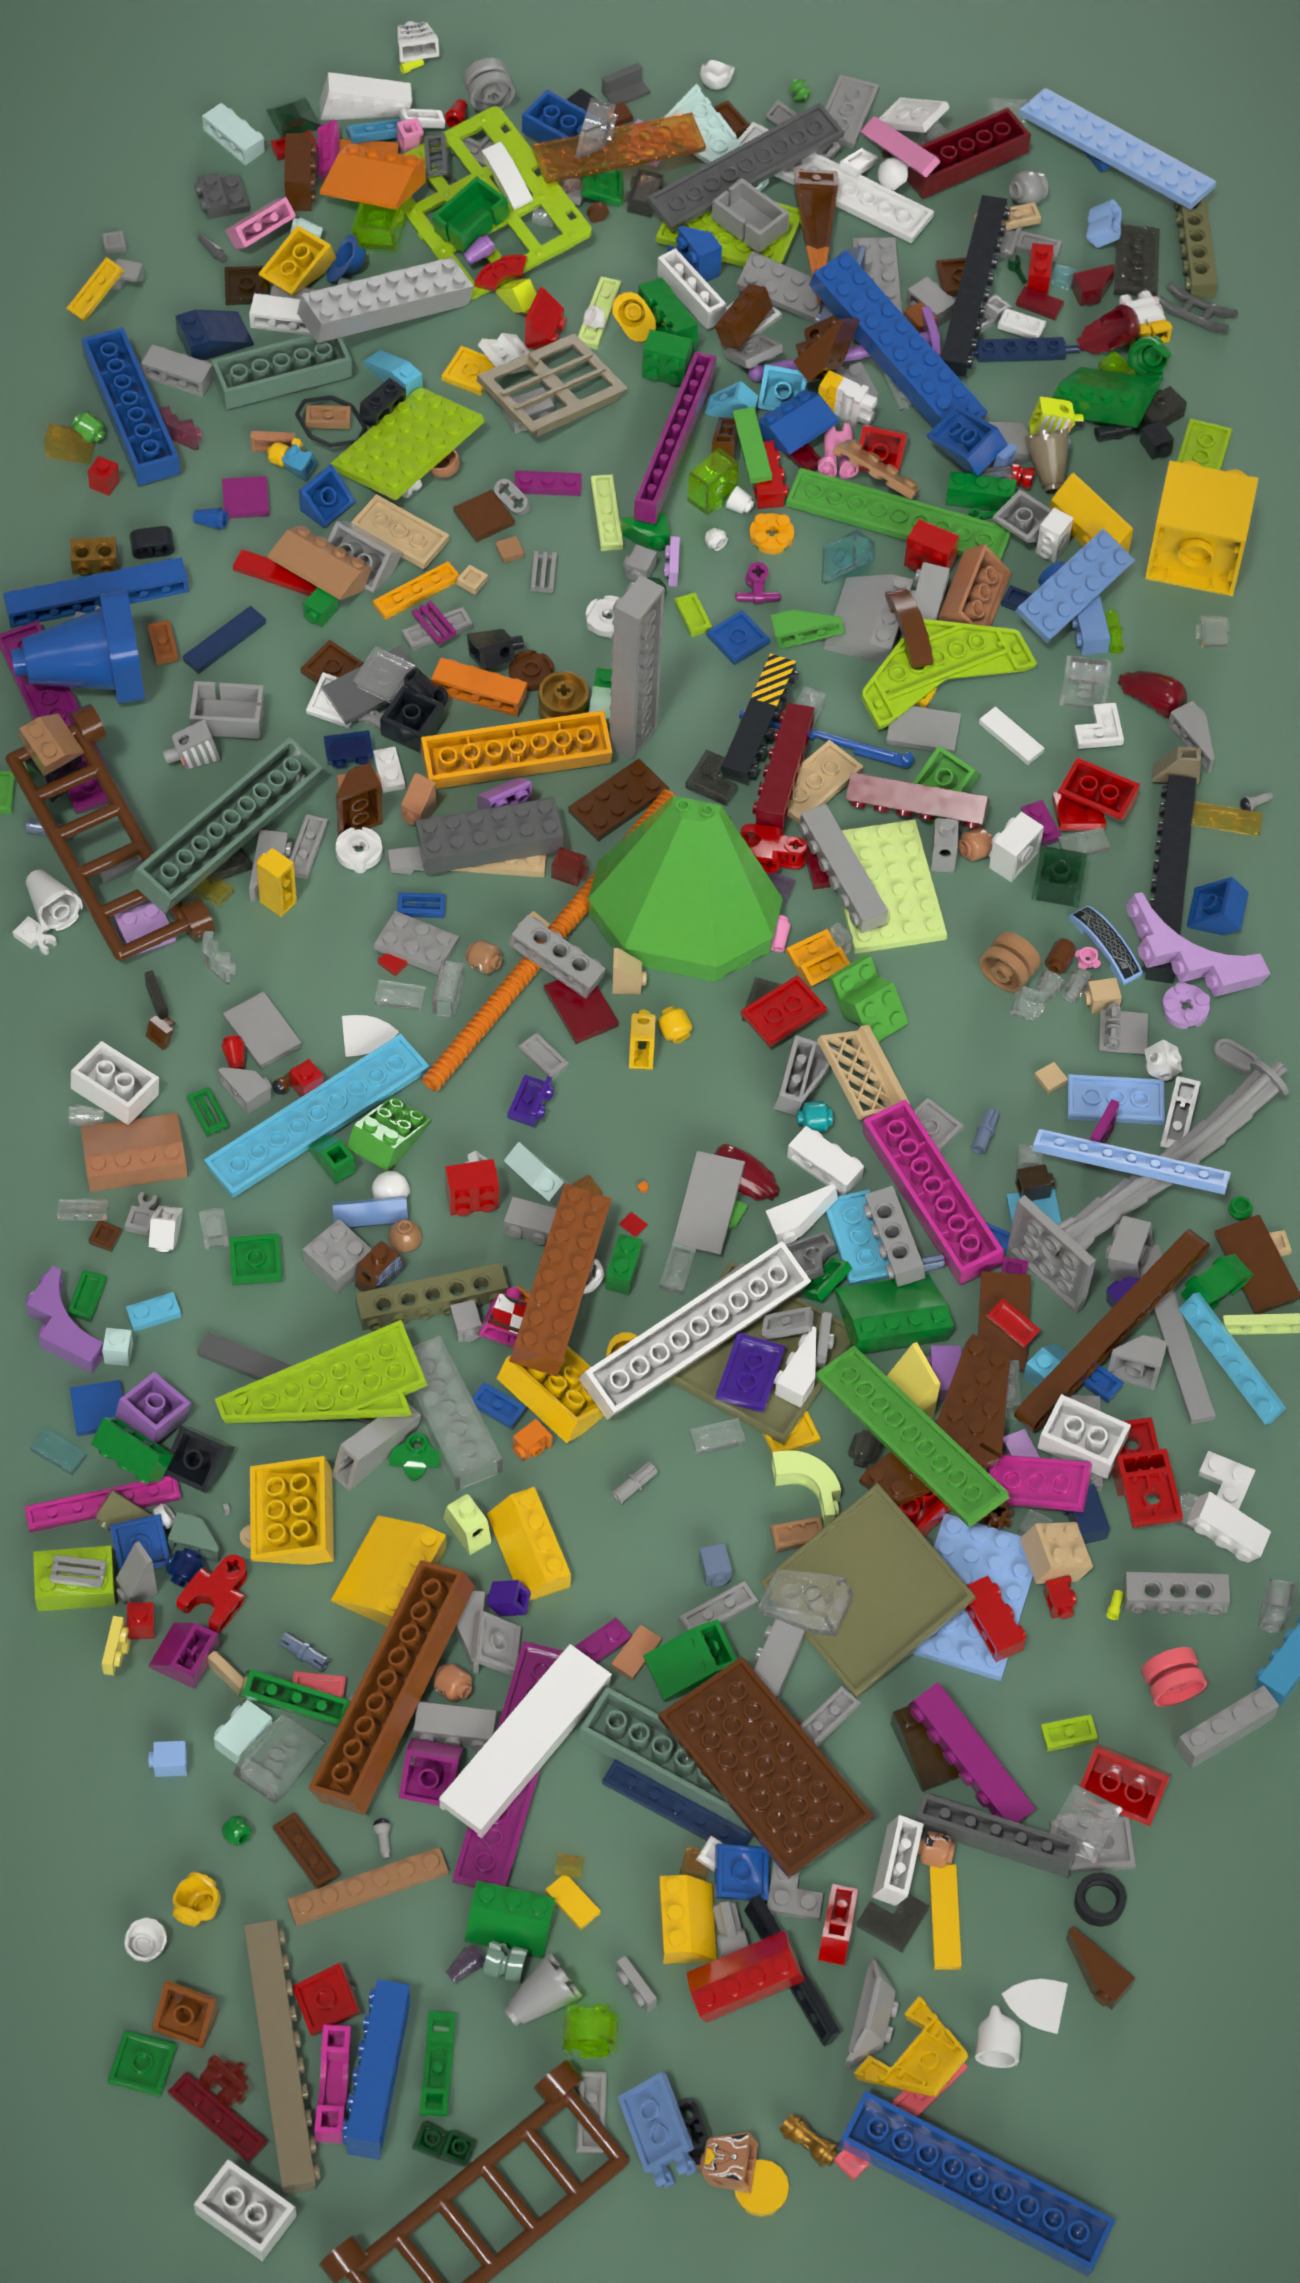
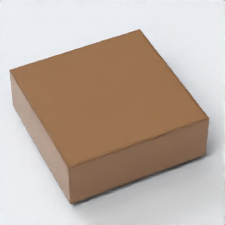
[495,536,524,564]

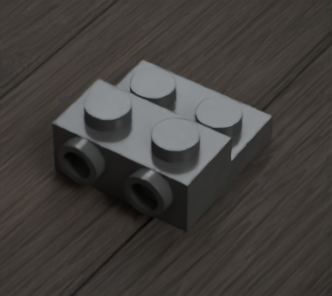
[195,173,250,219]

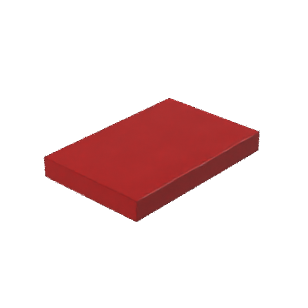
[740,975,827,1048]

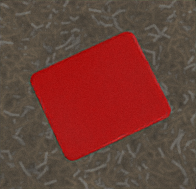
[619,1212,648,1237]

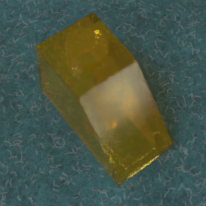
[44,424,95,465]

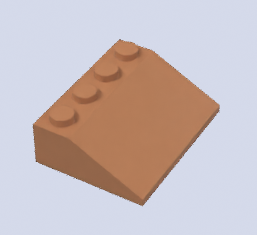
[81,1113,188,1192]

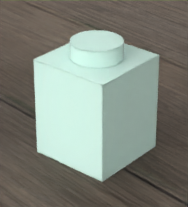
[102,1328,133,1366]

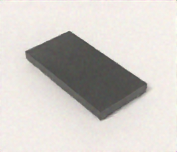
[322,645,416,725]

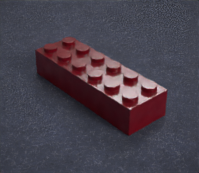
[907,107,1031,199]

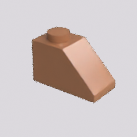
[401,772,436,826]

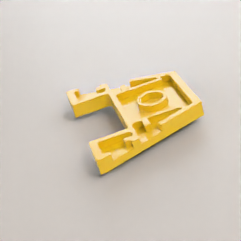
[854,1997,968,2097]

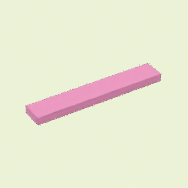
[860,116,940,178]

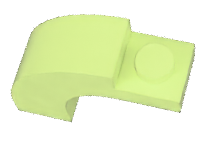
[771,1450,841,1526]

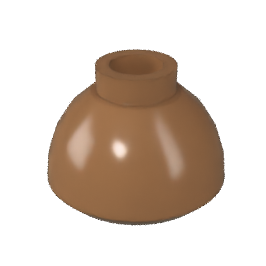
[388,1220,422,1252]

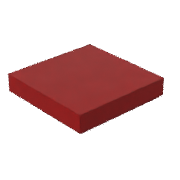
[292,1962,361,2037]

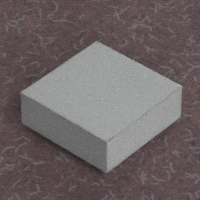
[102,231,127,255]

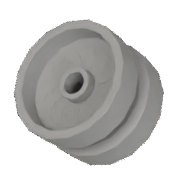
[463,58,515,112]

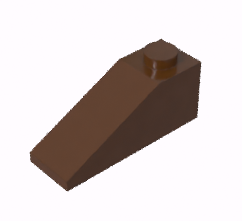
[711,417,738,470]
[1066,1926,1135,2010]

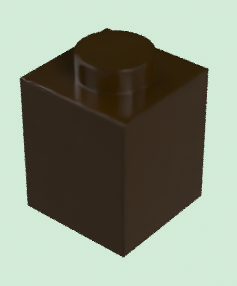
[1015,1164,1054,1201]

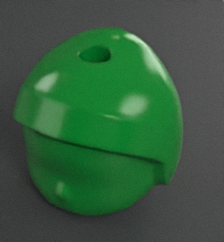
[221,1816,252,1846]

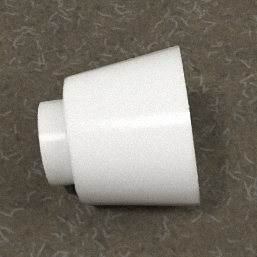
[726,486,754,514]

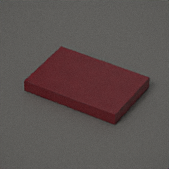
[544,970,619,1044]

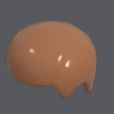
[429,449,460,478]

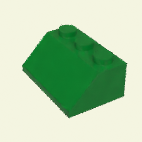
[464,1881,556,1959]

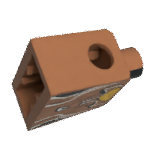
[691,2132,758,2193]

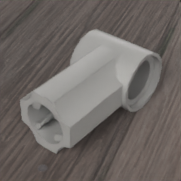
[713,1901,748,1957]

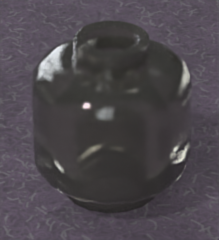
[848,1429,884,1469]

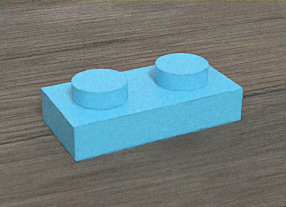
[126,1292,181,1332]

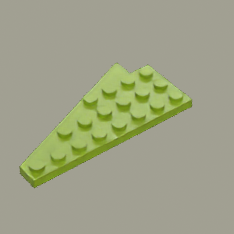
[215,1320,428,1424]

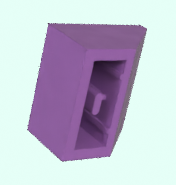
[477,777,532,810]

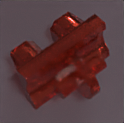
[199,2054,249,2108]

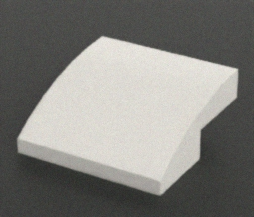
[478,333,530,374]

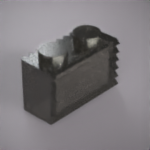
[624,169,664,218]

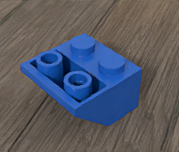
[676,226,722,282]

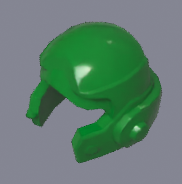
[1128,336,1172,379]

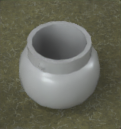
[1009,170,1048,205]

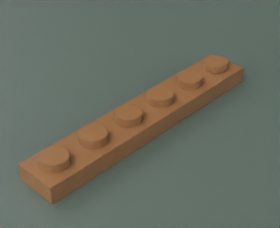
[287,1847,448,1927]

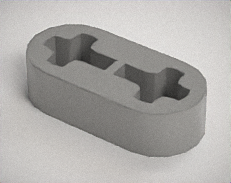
[494,479,531,516]

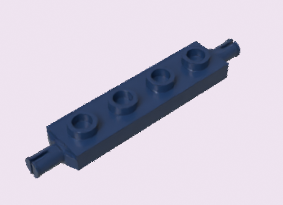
[971,337,1080,362]

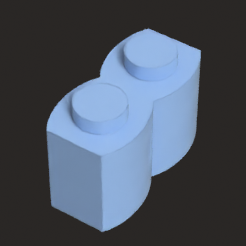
[1086,199,1122,248]

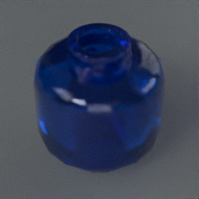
[166,1548,205,1588]

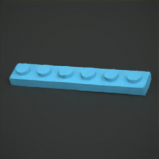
[1179,1293,1287,1425]

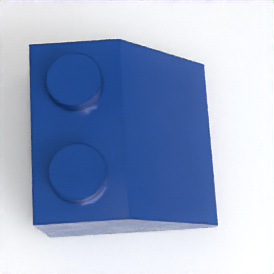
[1187,877,1249,935]

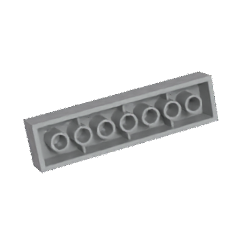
[297,257,473,343]

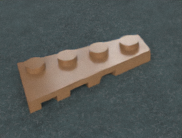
[832,439,921,499]

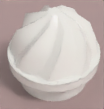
[705,528,728,551]

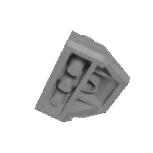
[844,1959,899,2070]

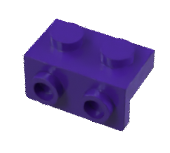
[507,1075,555,1127]

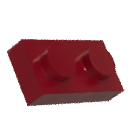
[804,846,831,890]

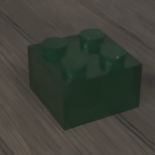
[1032,845,1088,907]

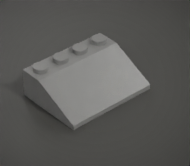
[824,574,914,664]

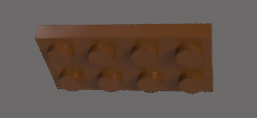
[568,758,669,842]

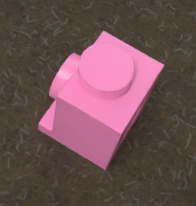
[397,117,424,154]

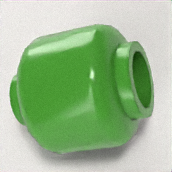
[71,412,105,445]

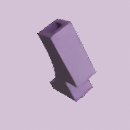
[26,1266,104,1374]

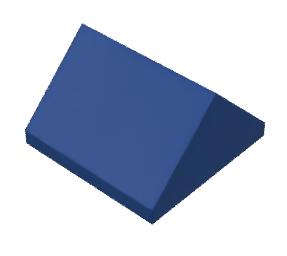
[299,464,356,527]

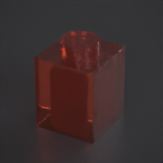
[551,847,589,887]

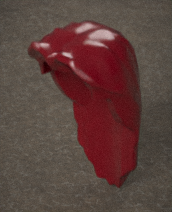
[1077,304,1141,354]
[1117,670,1187,718]
[714,1144,780,1201]

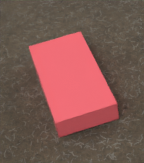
[293,1671,346,1698]

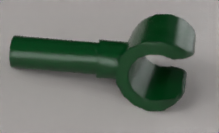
[1008,255,1027,284]

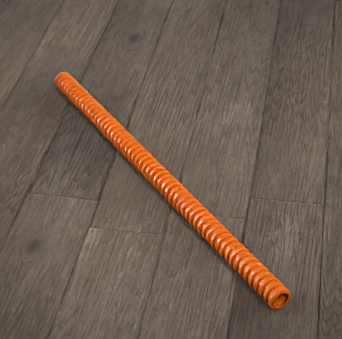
[422,789,676,1091]

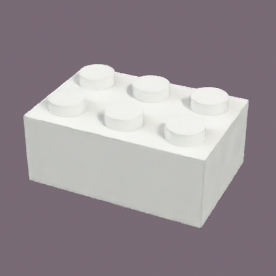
[71,1041,159,1125]
[1038,1394,1131,1479]
[194,2160,296,2262]

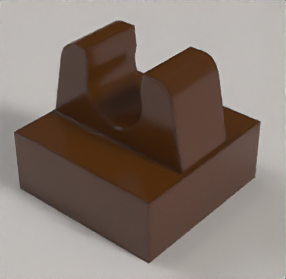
[145,1016,175,1050]

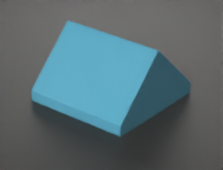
[757,364,808,411]

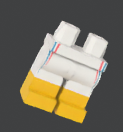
[1119,290,1172,348]
[818,370,878,427]

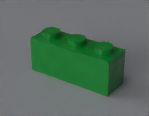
[945,471,1016,511]
[91,1417,173,1484]

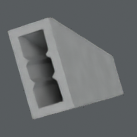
[332,1404,421,1491]

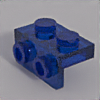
[323,730,374,768]

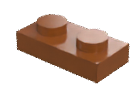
[147,620,179,665]

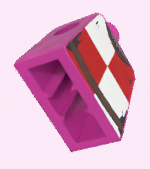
[478,1287,527,1348]

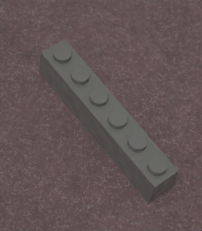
[915,1793,1077,1878]

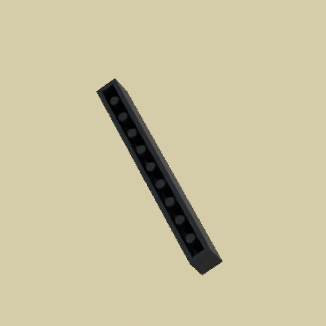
[941,195,1011,378]
[1142,774,1196,984]

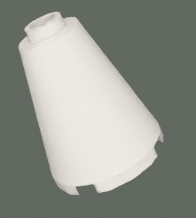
[26,869,83,931]

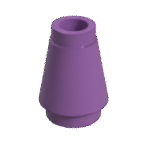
[463,234,496,265]

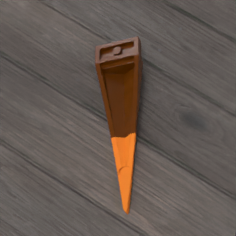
[794,169,838,304]

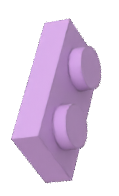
[664,536,680,586]

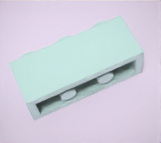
[202,103,265,165]

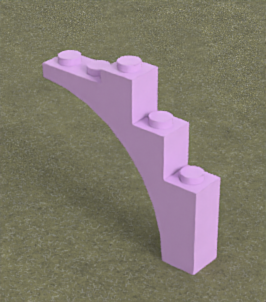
[1125,892,1270,997]

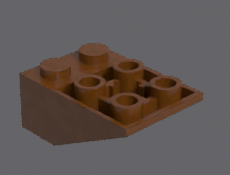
[793,317,860,382]

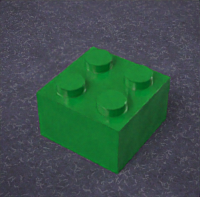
[642,329,692,387]

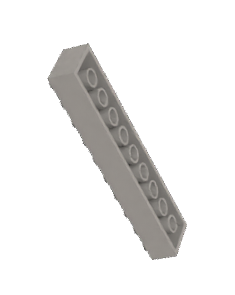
[609,575,665,760]

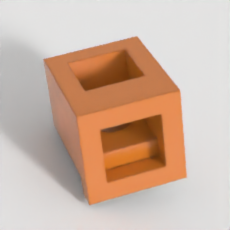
[512,1419,552,1461]

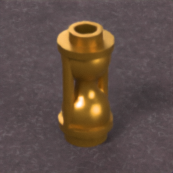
[779,2113,839,2167]

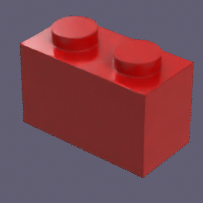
[1027,242,1054,295]

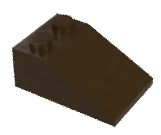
[890,1706,960,1792]

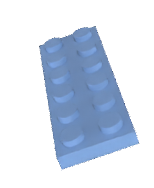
[1015,529,1135,643]

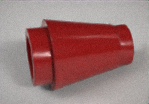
[445,99,467,128]
[221,1035,245,1070]

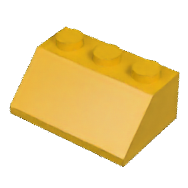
[659,1875,717,1964]

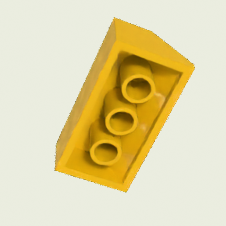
[1050,473,1133,553]
[487,1486,571,1601]

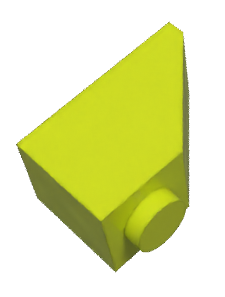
[495,279,537,314]

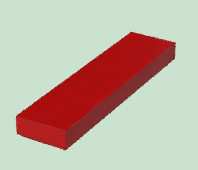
[233,549,317,596]

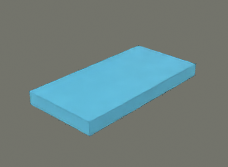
[825,1189,889,1286]

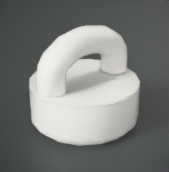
[584,306,605,329]
[154,1503,176,1529]

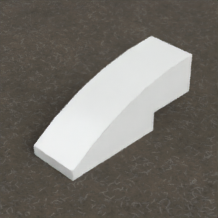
[482,141,533,210]

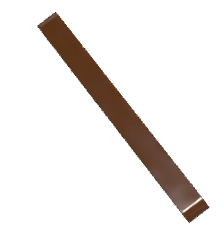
[1014,1229,1210,1432]

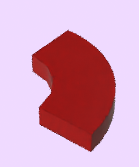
[474,254,527,292]

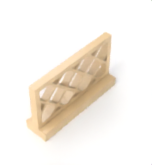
[817,1025,910,1120]

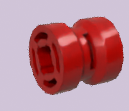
[1008,463,1035,490]

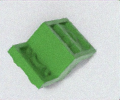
[828,954,909,1042]

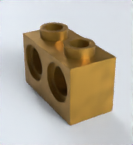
[70,537,118,575]

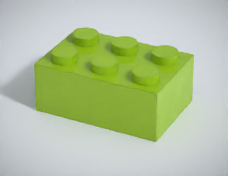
[33,1546,116,1612]

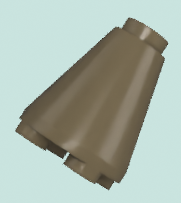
[1025,429,1069,492]

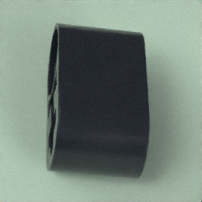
[130,526,175,559]
[677,2099,708,2156]

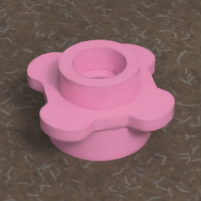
[1075,947,1101,971]

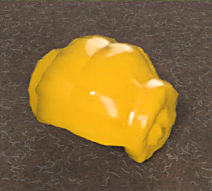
[172,1872,221,1927]

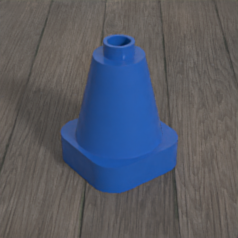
[11,590,145,704]

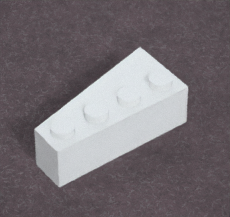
[319,72,412,121]

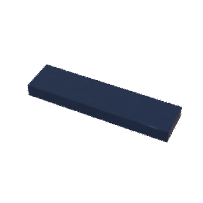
[183,606,266,674]

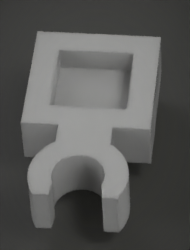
[124,1192,157,1236]

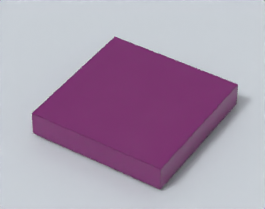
[222,476,269,518]
[1090,1099,1120,1144]

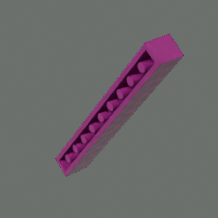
[634,351,716,524]

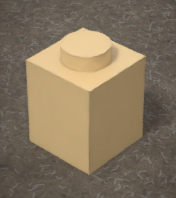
[1083,978,1122,1014]

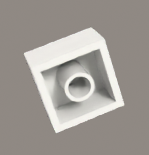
[989,812,1044,883]

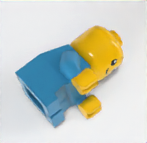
[267,438,318,481]

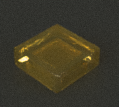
[554,1853,584,1878]

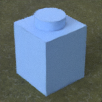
[148,1741,187,1777]

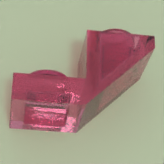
[161,406,202,450]

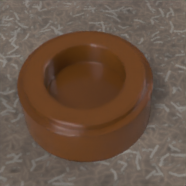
[587,202,609,223]

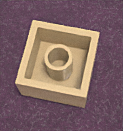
[1020,1522,1093,1584]

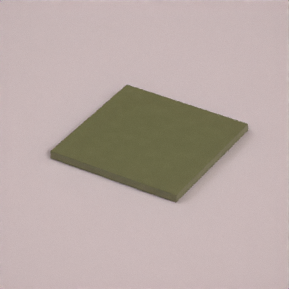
[667,1261,851,1445]
[760,1483,976,1699]

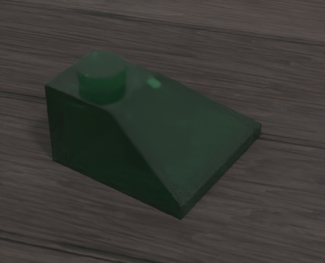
[266,97,321,138]

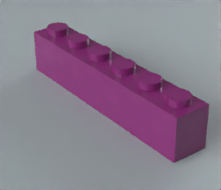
[908,1682,1035,1823]

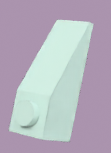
[504,1142,571,1205]

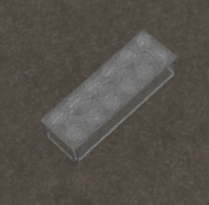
[408,1336,503,1491]

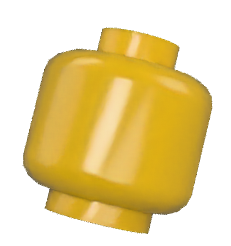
[657,1006,693,1043]

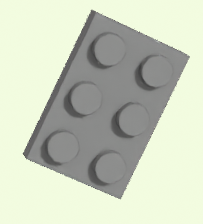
[374,911,459,975]

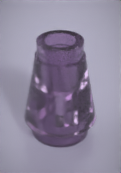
[445,1944,485,1984]

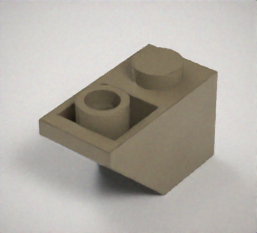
[1153,747,1201,784]

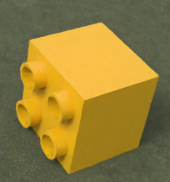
[1145,461,1259,596]

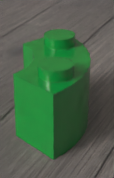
[1180,1254,1253,1310]

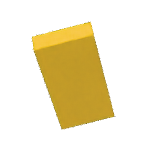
[545,1873,601,1931]

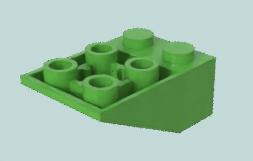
[347,1096,432,1171]

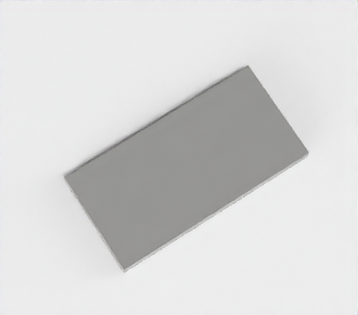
[825,74,880,149]
[673,1151,745,1256]

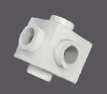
[1144,1040,1182,1081]

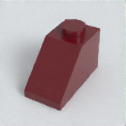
[1071,264,1115,307]

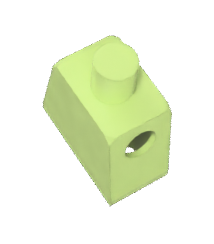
[443,1494,491,1555]

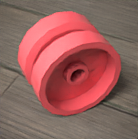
[1141,1647,1207,1707]

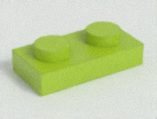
[1040,1714,1098,1752]

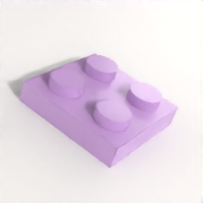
[114,902,176,955]

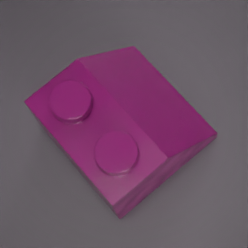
[399,1738,463,1806]

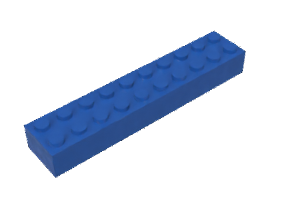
[809,250,988,428]
[838,2091,1115,2276]

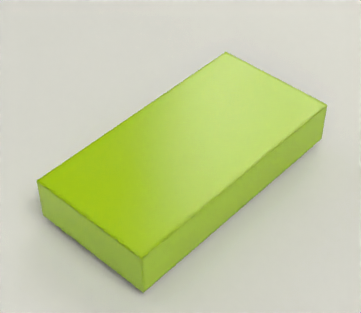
[674,592,712,637]

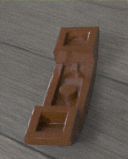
[885,589,933,668]

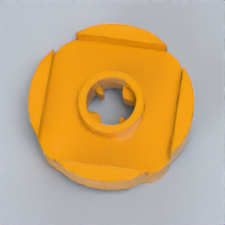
[749,513,794,554]

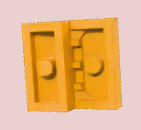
[785,929,850,987]

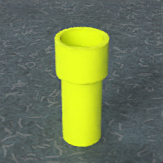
[399,59,424,74]
[1106,1590,1124,1620]

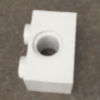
[1036,508,1073,563]

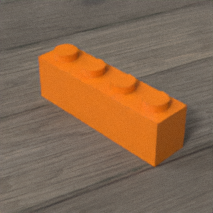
[431,658,527,717]

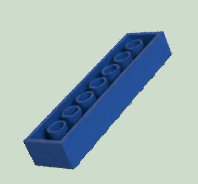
[81,327,180,486]

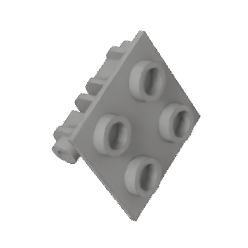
[1099,1003,1148,1055]

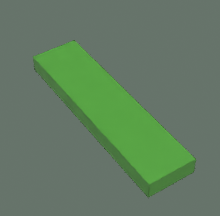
[732,407,772,484]

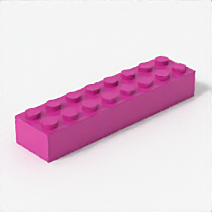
[863,1099,1004,1285]

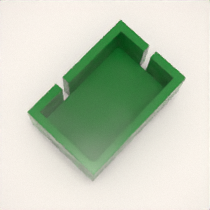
[431,176,510,254]

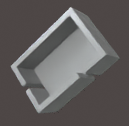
[712,178,789,253]
[189,681,265,739]

